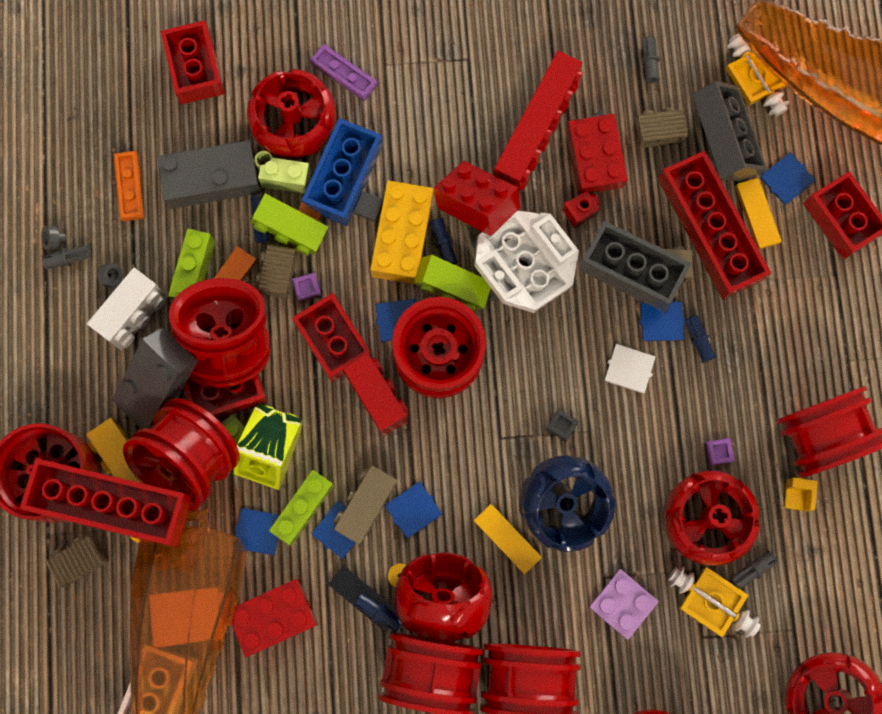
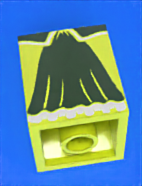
[234,404,302,490]

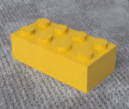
[370,180,434,285]

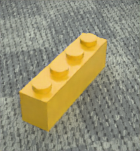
[86,418,140,483]

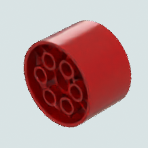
[0,423,102,523]

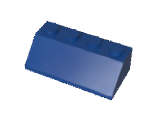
[302,118,383,226]

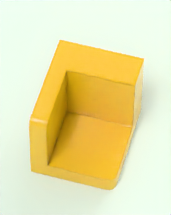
[784,477,818,512]

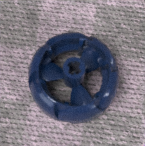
[519,455,615,552]

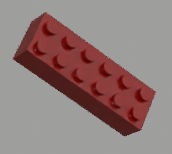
[493,50,584,191]
[658,150,772,300]
[19,458,192,548]

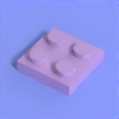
[589,569,659,640]

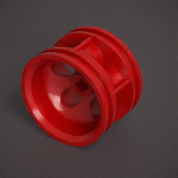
[169,278,271,387]

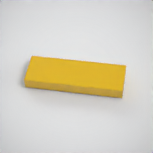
[735,178,782,250]
[473,504,542,575]

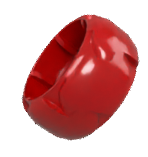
[247,69,336,160]
[663,470,760,566]
[394,552,492,644]
[784,652,882,714]

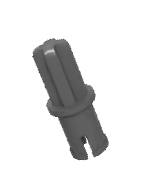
[642,36,660,83]
[42,245,91,270]
[731,551,778,589]

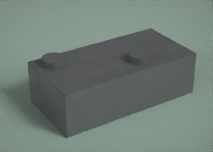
[692,81,768,182]
[157,140,261,209]
[580,221,692,313]
[112,327,198,429]

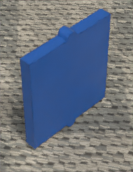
[760,152,815,205]
[375,298,417,342]
[639,302,685,341]
[385,481,442,539]
[312,501,355,559]
[232,508,280,556]

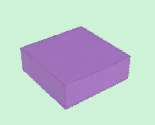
[292,272,321,302]
[705,438,735,466]

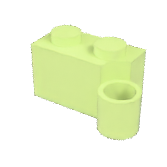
[255,151,311,194]

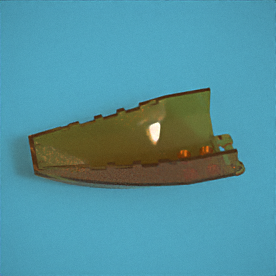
[735,0,882,145]
[130,508,247,714]

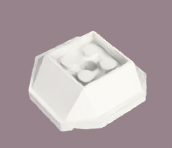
[474,211,579,313]

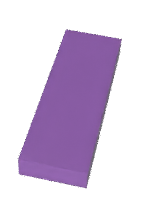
[310,44,378,101]

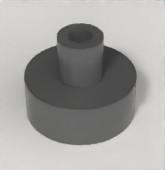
[41,226,66,250]
[97,263,123,287]

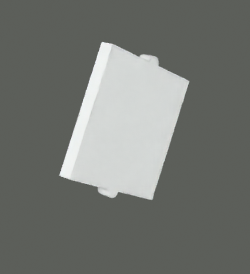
[604,344,655,394]

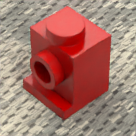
[562,190,600,229]

